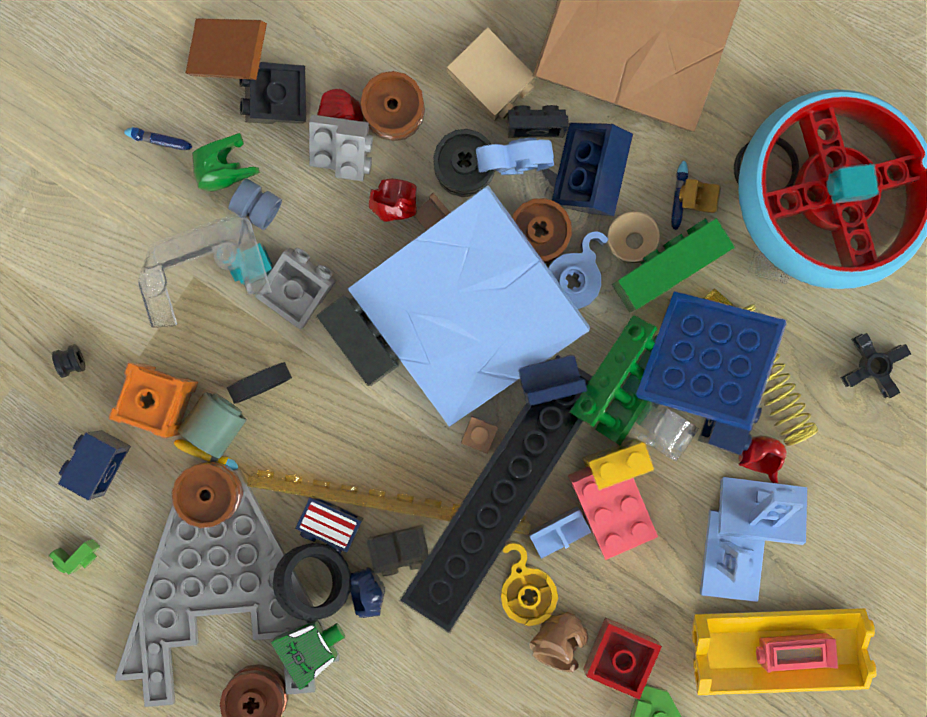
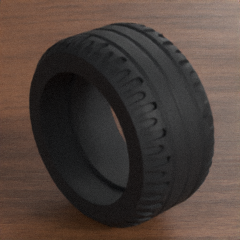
[273,543,352,620]

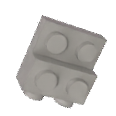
[309,115,373,181]
[255,248,336,330]

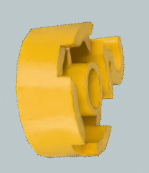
[501,541,558,626]

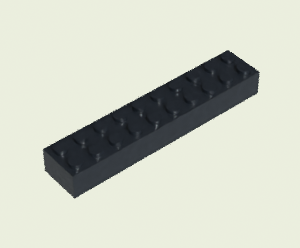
[399,354,593,633]

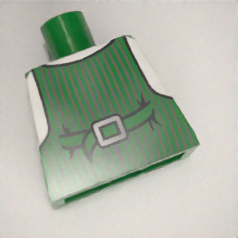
[271,620,346,690]

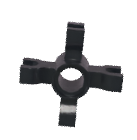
[840,333,911,398]

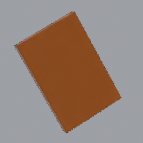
[186,18,267,80]

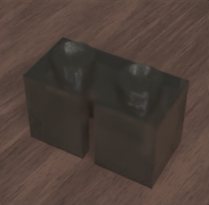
[367,524,430,577]

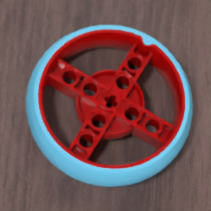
[738,89,927,289]

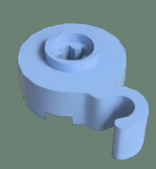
[476,138,554,175]
[548,232,608,310]

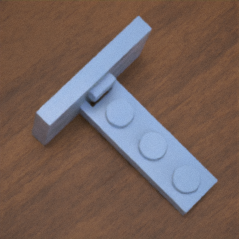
[718,477,807,545]
[700,510,765,602]

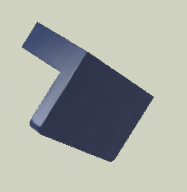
[518,355,587,406]

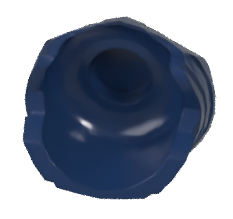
[350,567,385,618]

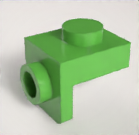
[49,539,100,575]

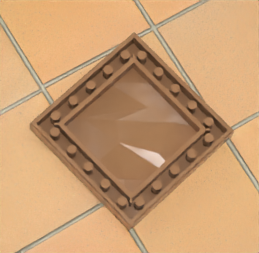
[532,0,741,132]

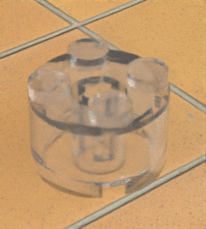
[631,401,699,461]

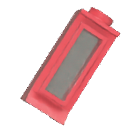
[756,633,838,673]

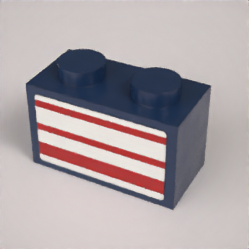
[295,495,364,554]

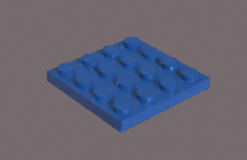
[636,291,787,431]

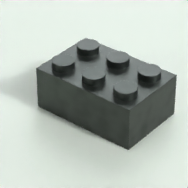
[316,295,399,386]

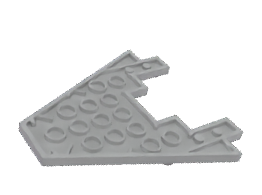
[115,469,340,707]

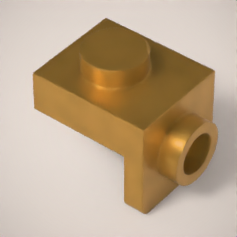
[679,179,721,213]

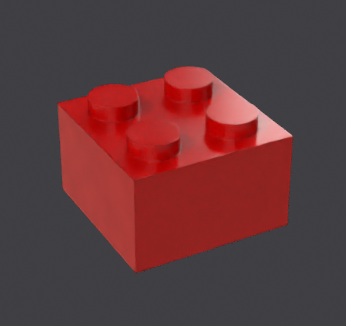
[583,617,662,700]

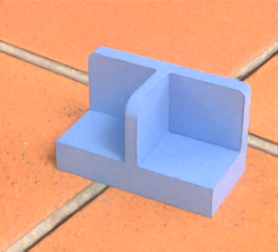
[528,506,591,559]

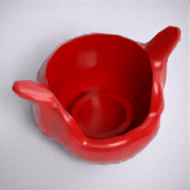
[738,435,787,484]

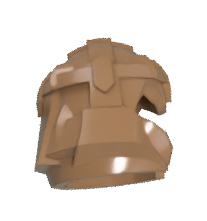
[530,612,588,673]

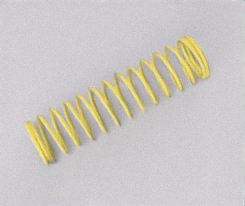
[742,304,818,446]

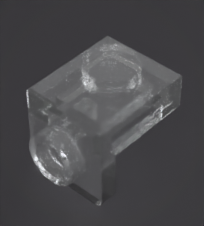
[748,246,793,285]

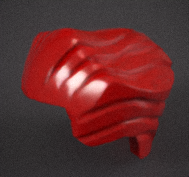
[317,89,364,122]
[369,178,417,222]

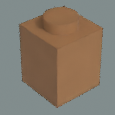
[461,416,498,454]

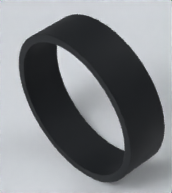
[734,137,799,188]
[227,362,292,404]

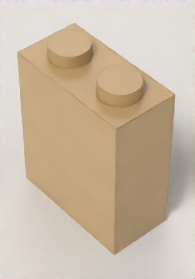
[447,27,535,121]

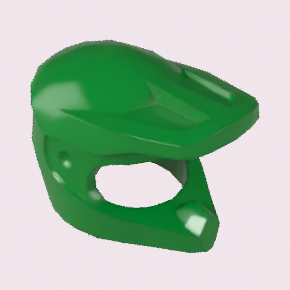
[192,133,260,191]

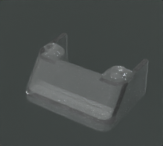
[138,214,272,328]

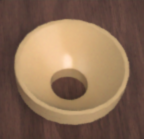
[608,211,660,263]

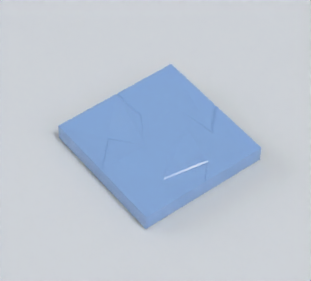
[348,185,590,427]

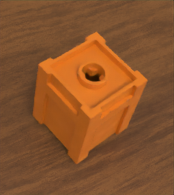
[109,363,198,438]

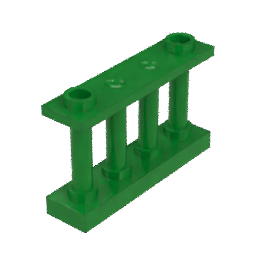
[570,314,658,446]

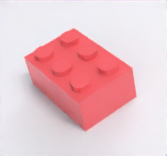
[568,466,658,560]

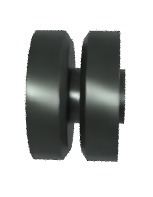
[433,129,495,197]

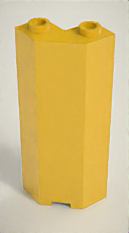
[692,608,876,695]

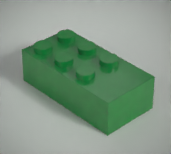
[611,218,735,313]

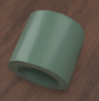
[178,392,246,458]

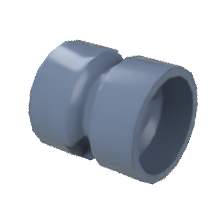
[228,178,282,231]

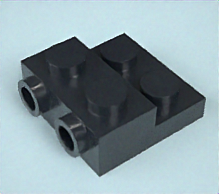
[239,62,306,124]
[508,105,568,138]

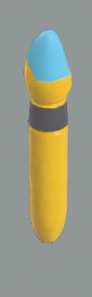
[174,439,238,470]

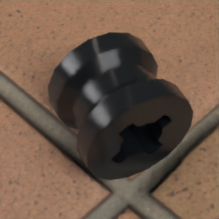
[52,344,86,378]

